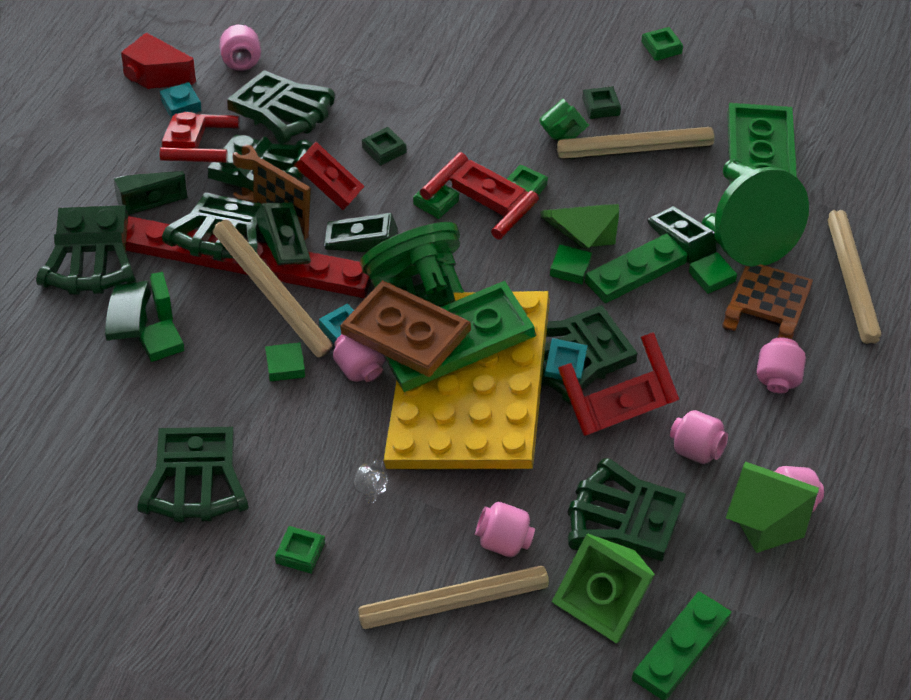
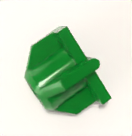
[539,98,589,140]

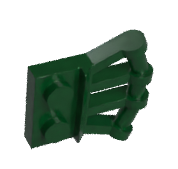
[227,70,336,144]
[208,134,313,192]
[162,193,261,262]
[36,205,136,295]
[541,305,638,405]
[137,427,249,522]
[567,458,686,561]

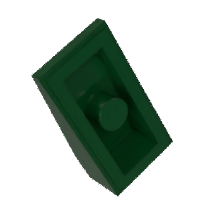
[113,171,188,215]
[255,202,311,265]
[648,206,717,264]
[324,213,398,252]

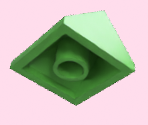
[540,204,619,248]
[726,462,819,553]
[552,534,655,643]

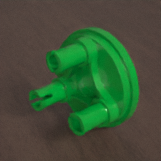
[702,159,809,267]
[360,222,465,294]

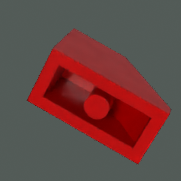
[121,32,196,89]

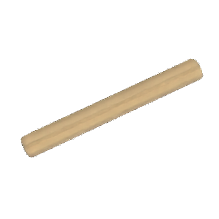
[557,127,714,159]
[827,210,881,344]
[213,219,333,358]
[358,566,549,629]

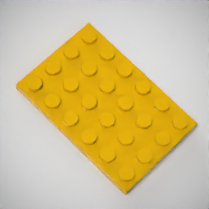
[384,291,550,469]

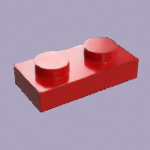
[294,142,365,210]

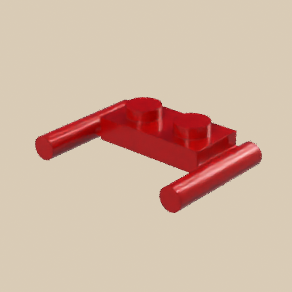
[159,112,240,163]
[420,152,539,240]
[558,332,680,436]

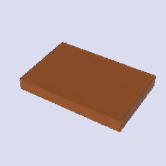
[340,280,471,377]

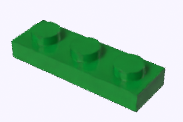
[585,233,688,304]
[632,591,732,700]

